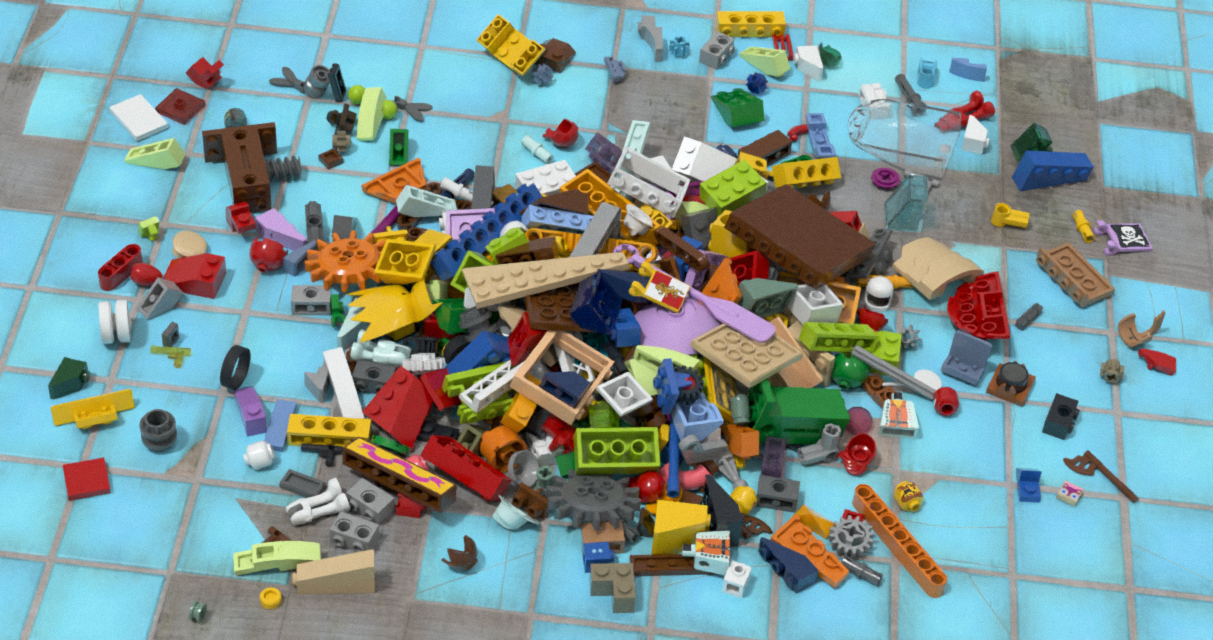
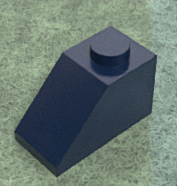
[539,371,591,408]

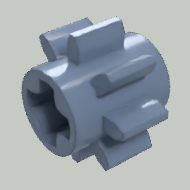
[531,63,553,86]

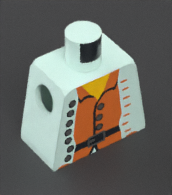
[878,392,919,439]
[682,531,730,575]

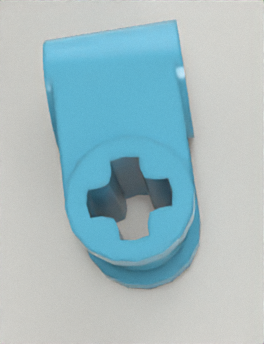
[917,58,937,88]

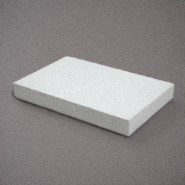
[109,94,168,141]

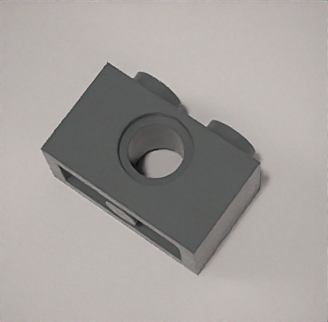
[352,360,396,394]
[756,475,800,513]

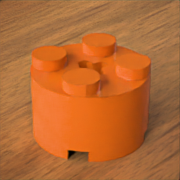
[480,425,527,473]

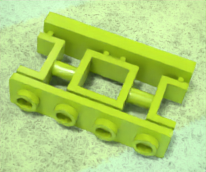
[442,361,517,425]

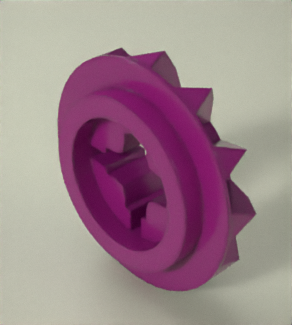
[871,168,900,190]

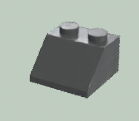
[681,207,718,251]

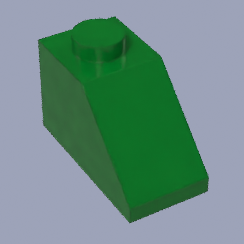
[389,129,409,165]

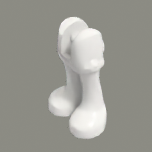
[286,478,350,526]

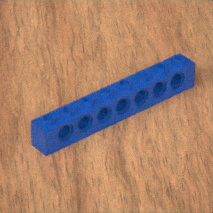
[430,183,543,281]

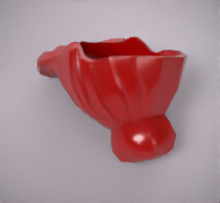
[856,307,889,332]
[837,433,877,475]

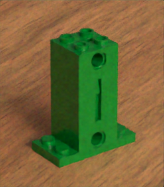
[744,379,850,445]

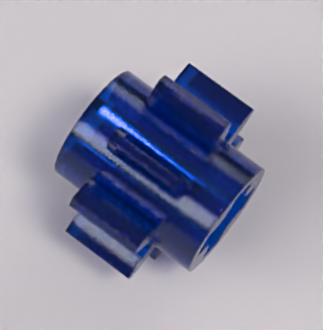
[746,72,768,94]

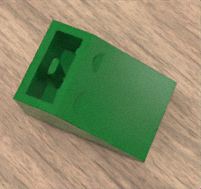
[711,88,765,127]

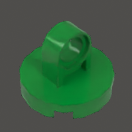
[370,435,411,456]

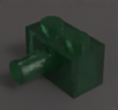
[1010,122,1053,161]

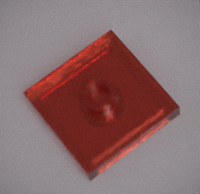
[155,88,206,125]

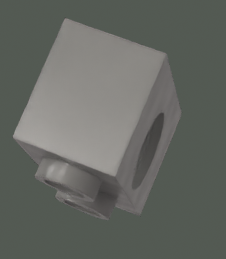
[291,285,331,315]
[346,478,395,525]

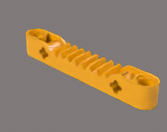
[525,228,658,263]

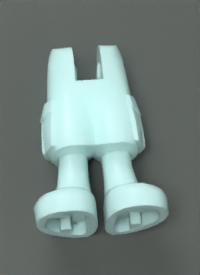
[351,329,411,367]

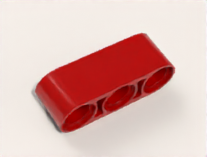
[98,244,143,291]

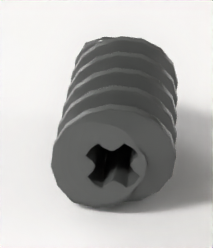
[265,155,302,182]

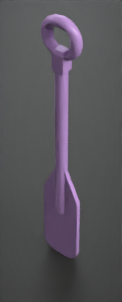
[613,244,775,343]

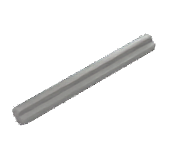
[851,345,936,400]

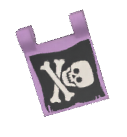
[1093,220,1153,256]

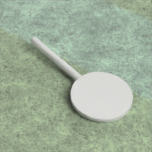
[882,369,942,390]

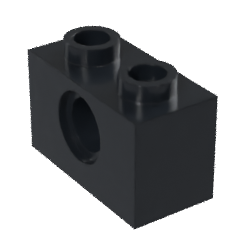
[1042,393,1080,440]

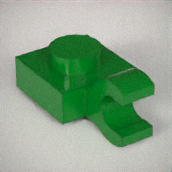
[331,294,346,328]

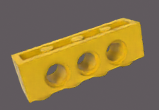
[716,11,786,37]
[772,157,841,188]
[287,414,371,449]

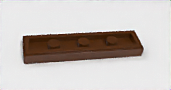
[629,554,715,576]

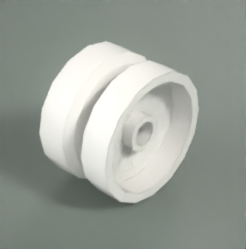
[98,300,132,344]

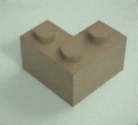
[589,563,636,613]

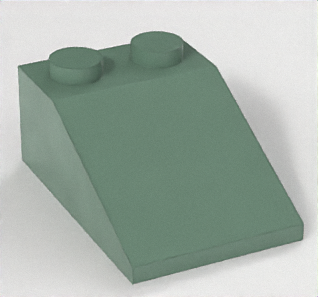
[738,278,799,318]

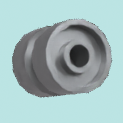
[303,65,330,98]

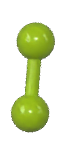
[348,85,398,120]

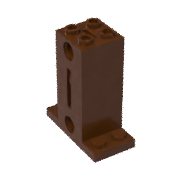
[202,122,277,213]

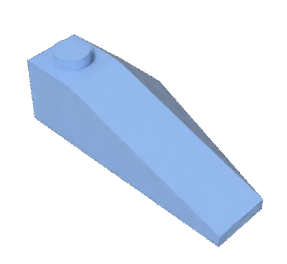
[671,392,724,441]

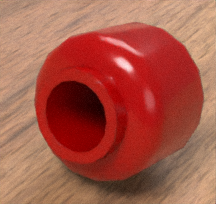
[933,387,959,416]

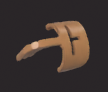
[1118,310,1166,347]

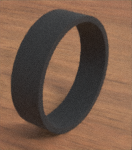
[220,345,251,390]

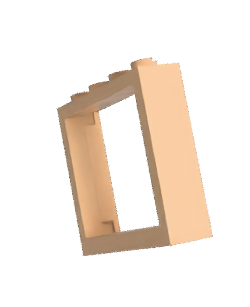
[509,330,614,425]

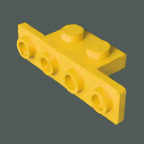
[50,389,135,429]

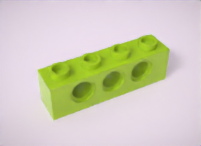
[798,322,879,353]

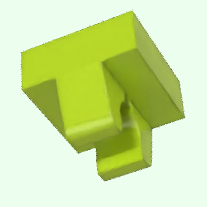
[138,216,159,241]

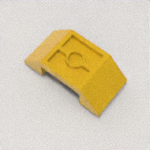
[476,14,546,76]

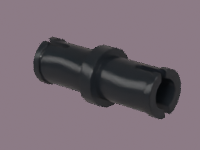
[603,341,630,376]

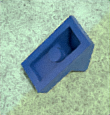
[1016,468,1042,503]

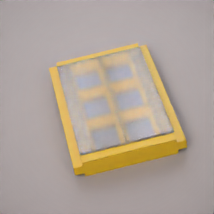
[703,356,738,424]

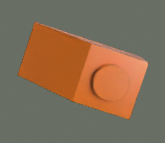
[721,424,759,459]

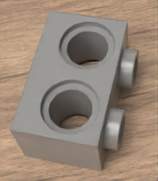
[699,31,735,70]
[330,511,379,552]

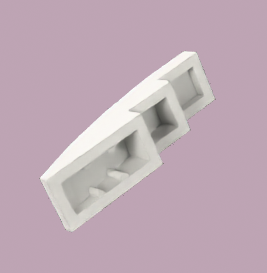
[323,347,364,419]

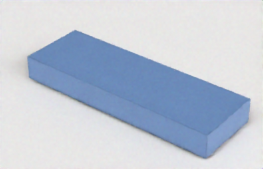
[264,399,297,452]

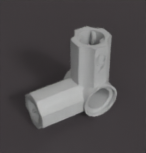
[797,423,841,465]

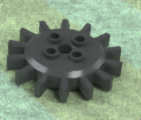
[546,469,641,531]

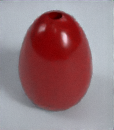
[130,263,163,286]

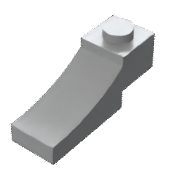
[638,15,663,62]

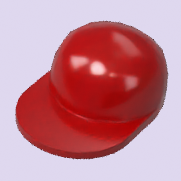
[629,470,666,502]

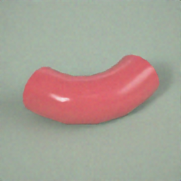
[658,463,713,491]

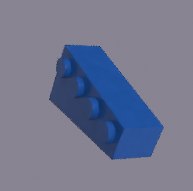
[1012,151,1094,191]

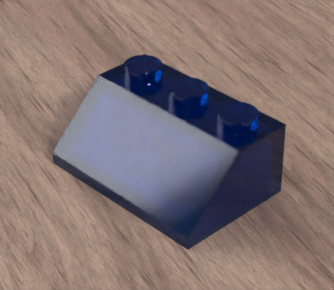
[569,271,622,335]

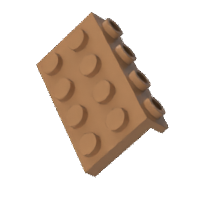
[1036,242,1115,308]

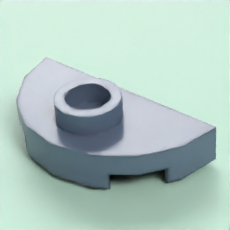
[604,57,626,83]

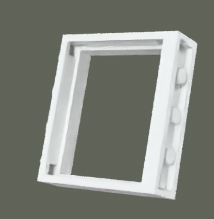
[607,146,691,218]

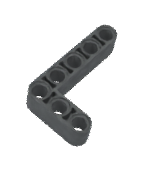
[471,165,495,209]

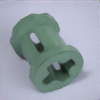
[536,466,554,491]

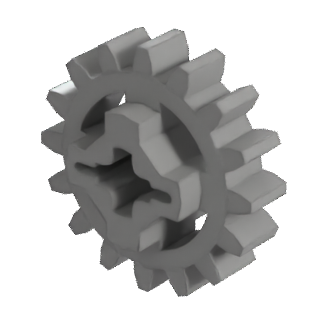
[829,515,874,559]

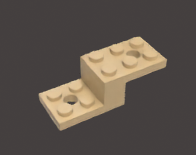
[778,307,836,387]

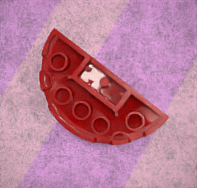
[947,271,1010,339]

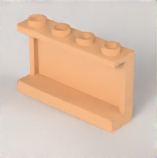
[767,317,823,388]

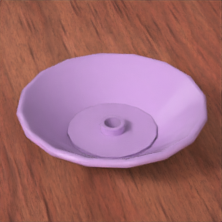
[634,296,722,355]

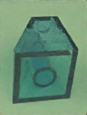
[884,175,928,233]

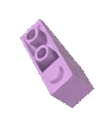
[255,208,307,251]

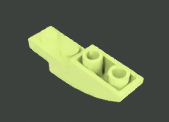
[233,541,321,576]

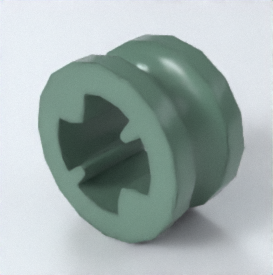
[189,601,207,622]

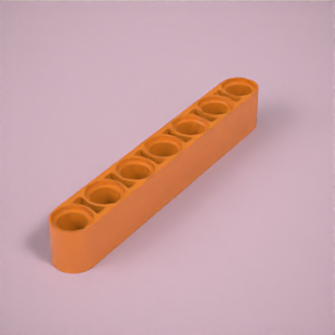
[852,484,947,598]

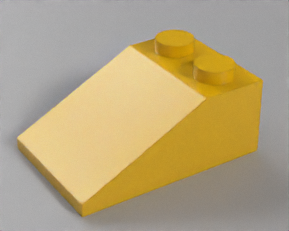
[374,239,436,285]

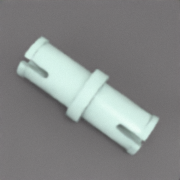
[521,135,554,165]

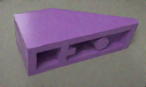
[233,386,267,437]

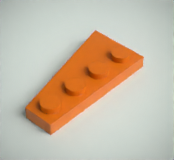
[770,514,849,588]

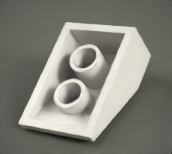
[672,137,737,182]

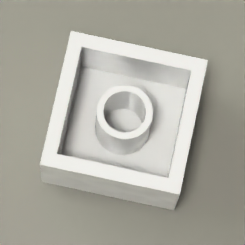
[787,284,844,325]

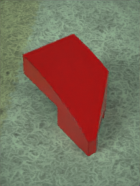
[1138,349,1176,376]

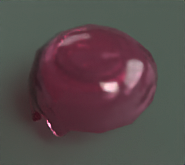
[845,406,872,435]

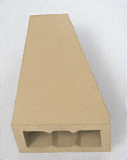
[292,550,375,594]

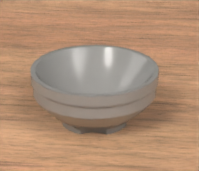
[507,450,540,487]

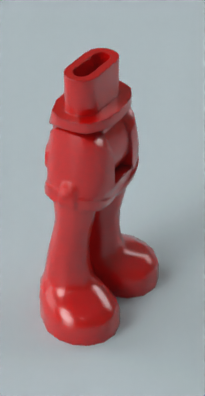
[935,90,995,133]

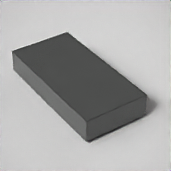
[279,469,326,498]

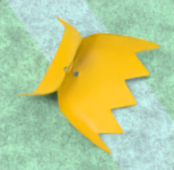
[347,269,442,343]

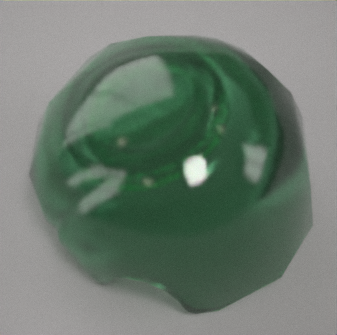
[818,43,842,66]

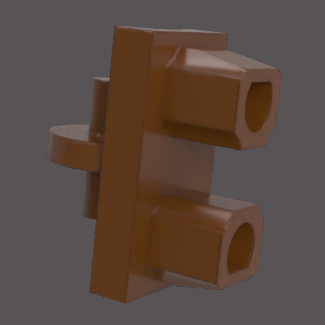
[512,482,548,519]

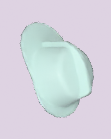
[493,495,540,529]

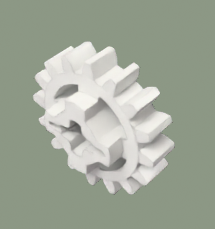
[402,353,445,375]

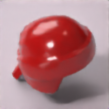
[542,118,579,148]

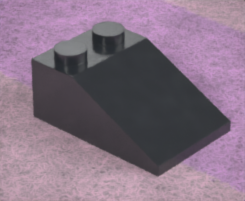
[702,474,745,547]

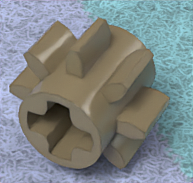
[332,131,351,152]
[1100,359,1124,383]

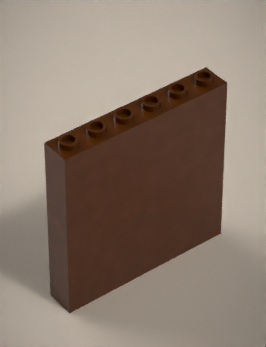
[724,184,876,290]

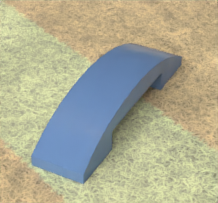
[806,113,836,159]

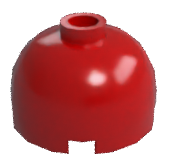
[249,238,288,273]

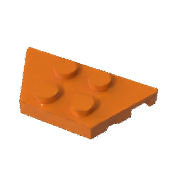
[361,157,426,204]
[701,258,742,324]

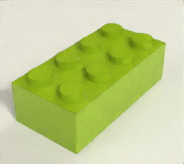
[573,427,660,475]

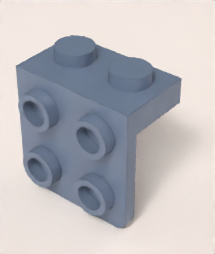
[940,330,992,385]

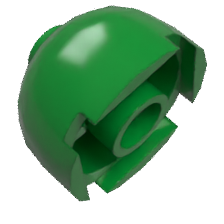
[831,353,870,390]

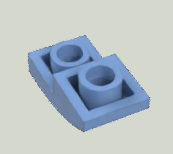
[949,57,987,82]

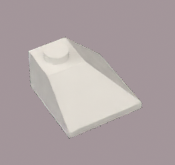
[596,372,653,417]

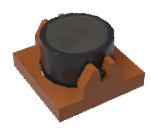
[986,361,1036,407]

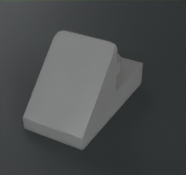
[304,361,330,403]

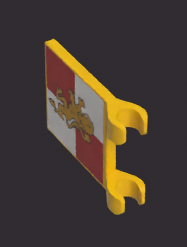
[629,261,690,313]

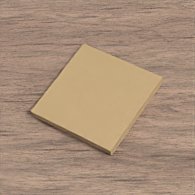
[690,323,803,388]

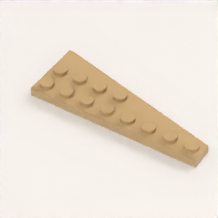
[462,252,629,309]

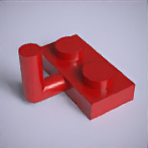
[541,413,576,452]

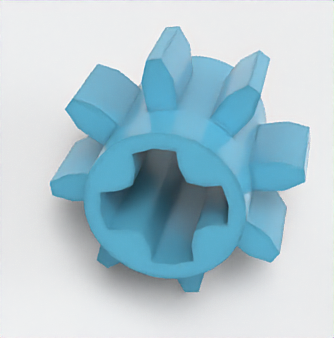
[669,36,690,57]

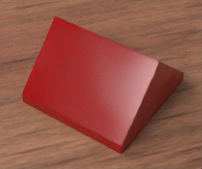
[507,311,548,366]

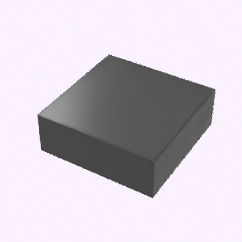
[161,322,180,350]

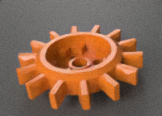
[304,230,386,292]

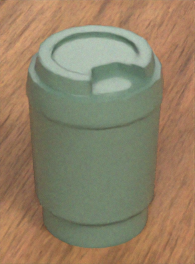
[730,394,750,426]

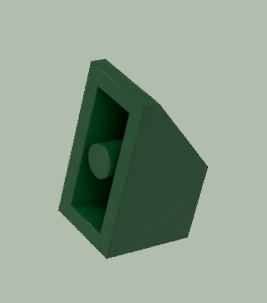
[48,357,90,399]

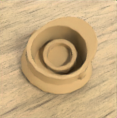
[172,230,207,258]

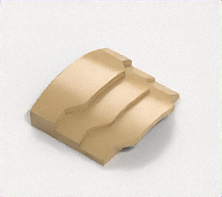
[892,237,984,300]

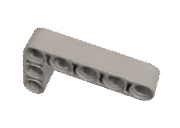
[570,202,621,257]

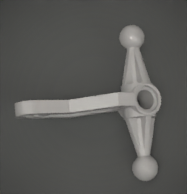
[678,434,748,490]

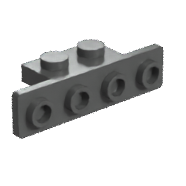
[851,228,892,279]

